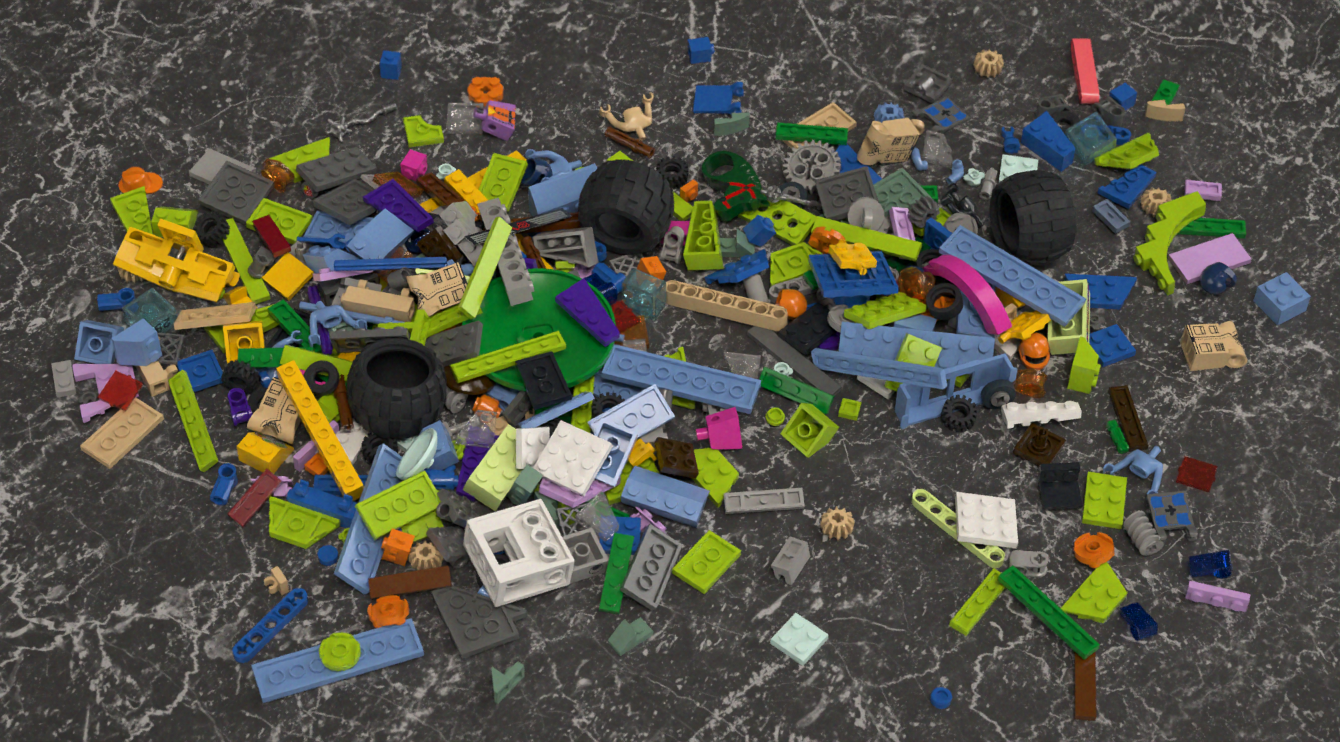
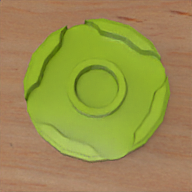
[319,632,361,671]

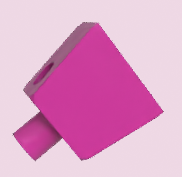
[696,407,742,449]

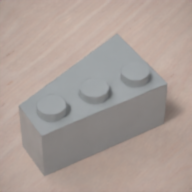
[533,227,599,267]

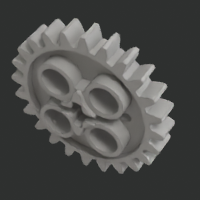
[783,140,842,195]

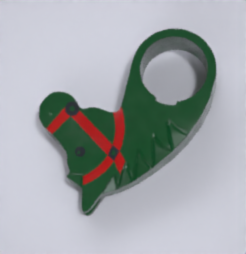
[702,151,770,221]

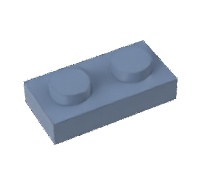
[1092,199,1130,234]

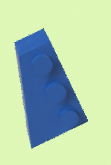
[1021,111,1076,172]

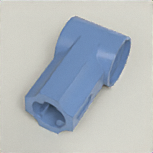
[483,382,520,411]

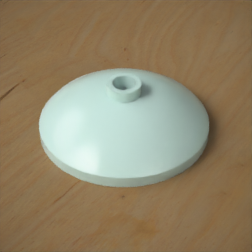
[396,428,438,480]

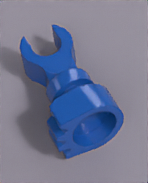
[1001,126,1020,154]

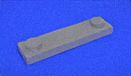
[723,488,805,514]

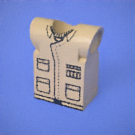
[857,118,921,165]
[406,262,468,317]
[1180,321,1247,371]
[247,377,301,444]

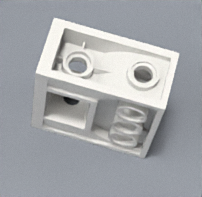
[463,499,575,607]

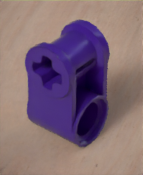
[228,388,252,426]

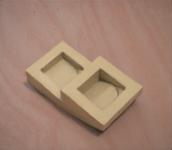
[1145,100,1185,121]

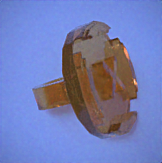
[898,267,935,302]

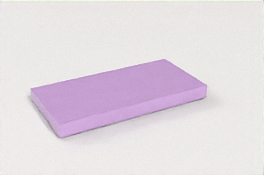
[1168,233,1251,284]

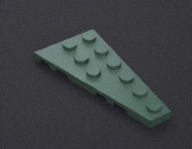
[819,168,932,224]

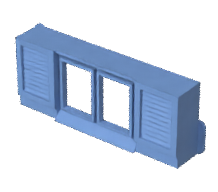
[895,353,1017,429]

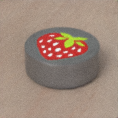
[301,181,319,199]

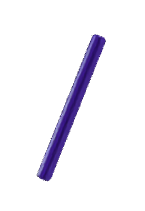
[307,285,333,355]

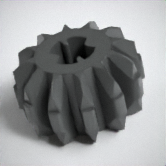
[908,196,940,228]

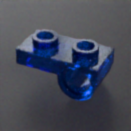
[584,273,618,305]
[1189,550,1232,579]
[1120,602,1158,641]

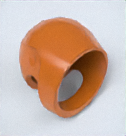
[775,289,807,320]
[1019,332,1050,371]

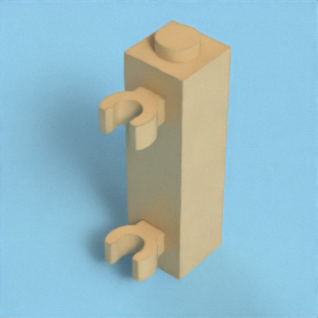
[341,279,415,322]
[136,337,178,397]

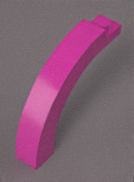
[923,255,1013,335]

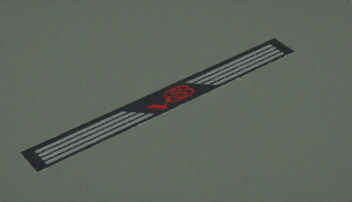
[464,208,572,245]

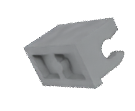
[771,537,810,585]

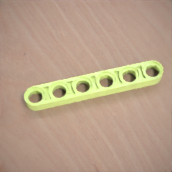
[912,489,1005,568]

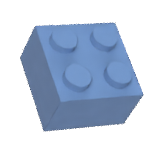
[1254,272,1311,326]

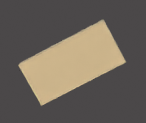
[782,102,857,158]
[174,302,256,330]
[80,398,164,469]

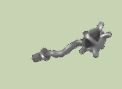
[326,102,397,143]
[760,186,823,210]

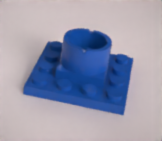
[808,251,898,308]

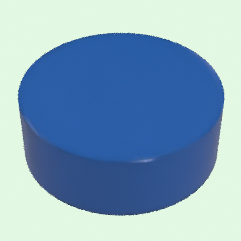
[258,370,271,388]
[318,545,338,566]
[930,687,952,709]

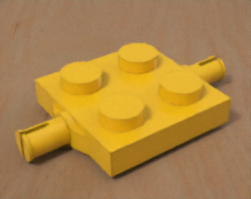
[828,239,877,275]
[998,310,1051,344]

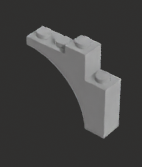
[439,201,484,267]

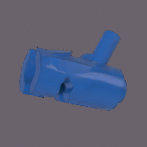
[423,464,459,491]

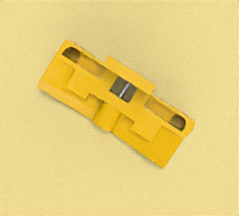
[113,218,240,303]

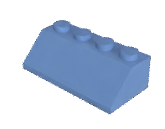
[528,164,597,217]
[621,466,710,528]

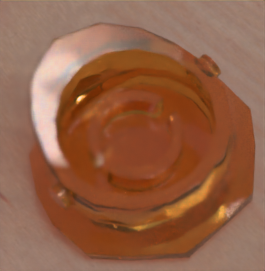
[261,158,295,193]
[1013,368,1047,398]

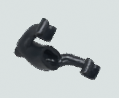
[941,183,984,229]

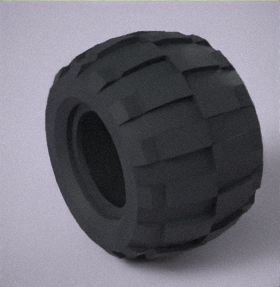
[578,160,674,254]
[989,170,1077,266]
[346,338,447,439]

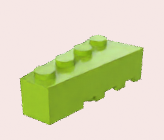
[683,201,724,270]

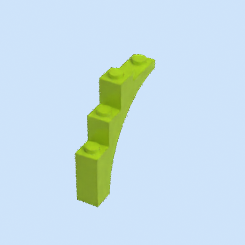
[1134,191,1206,296]

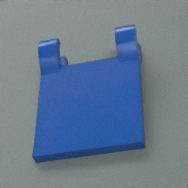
[693,82,744,114]
[297,234,353,253]

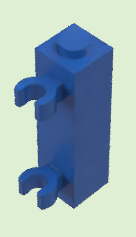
[286,479,357,528]

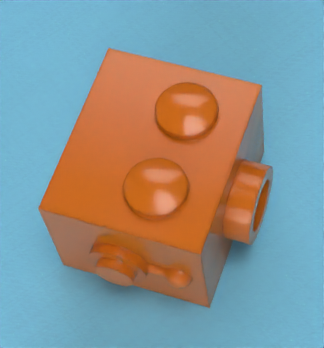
[634,256,666,292]
[381,529,415,566]

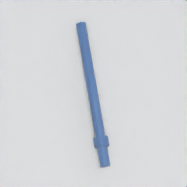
[299,301,404,324]

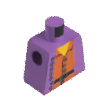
[473,101,516,141]

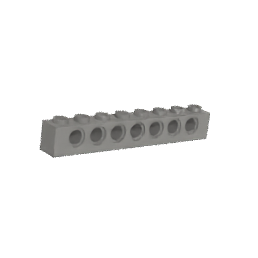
[477,198,534,306]

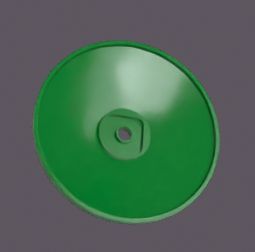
[462,268,616,391]

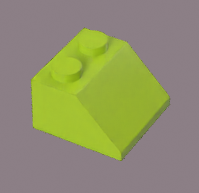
[151,206,198,237]
[1067,336,1101,394]
[780,403,839,457]

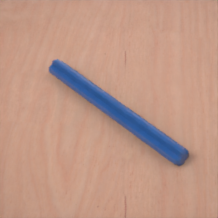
[334,257,447,271]

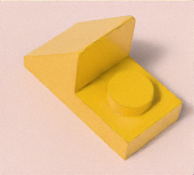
[223,286,258,309]

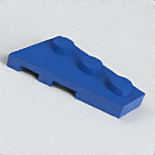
[1097,164,1156,209]

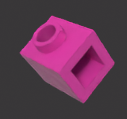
[401,149,427,181]

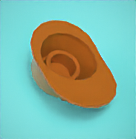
[118,167,163,194]

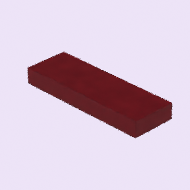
[252,215,291,258]
[227,468,282,527]

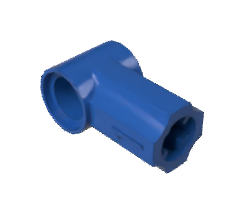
[592,262,629,296]
[97,288,138,313]
[210,463,238,506]

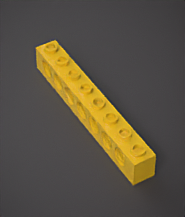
[276,360,364,501]

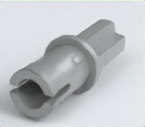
[979,168,998,200]

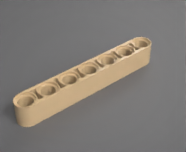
[664,280,788,331]

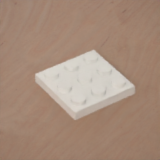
[533,421,613,497]
[955,492,1018,548]

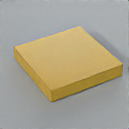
[262,252,314,301]

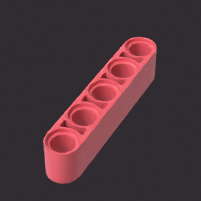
[1071,38,1099,104]

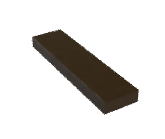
[1108,385,1149,452]

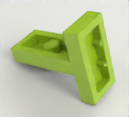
[378,309,431,346]

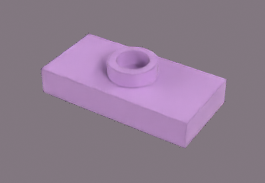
[1184,180,1222,201]

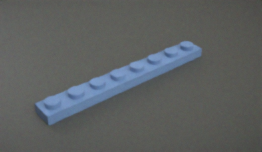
[811,348,947,389]

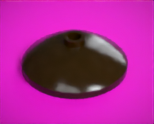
[443,358,496,395]

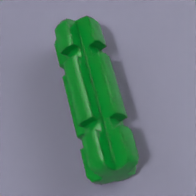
[1106,420,1129,454]

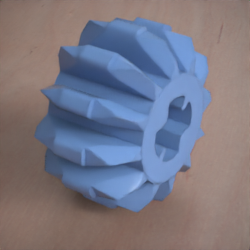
[874,102,904,123]

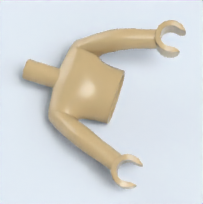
[599,92,654,140]

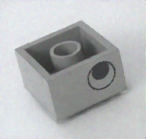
[562,528,609,584]

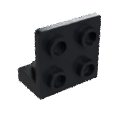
[1037,462,1083,510]

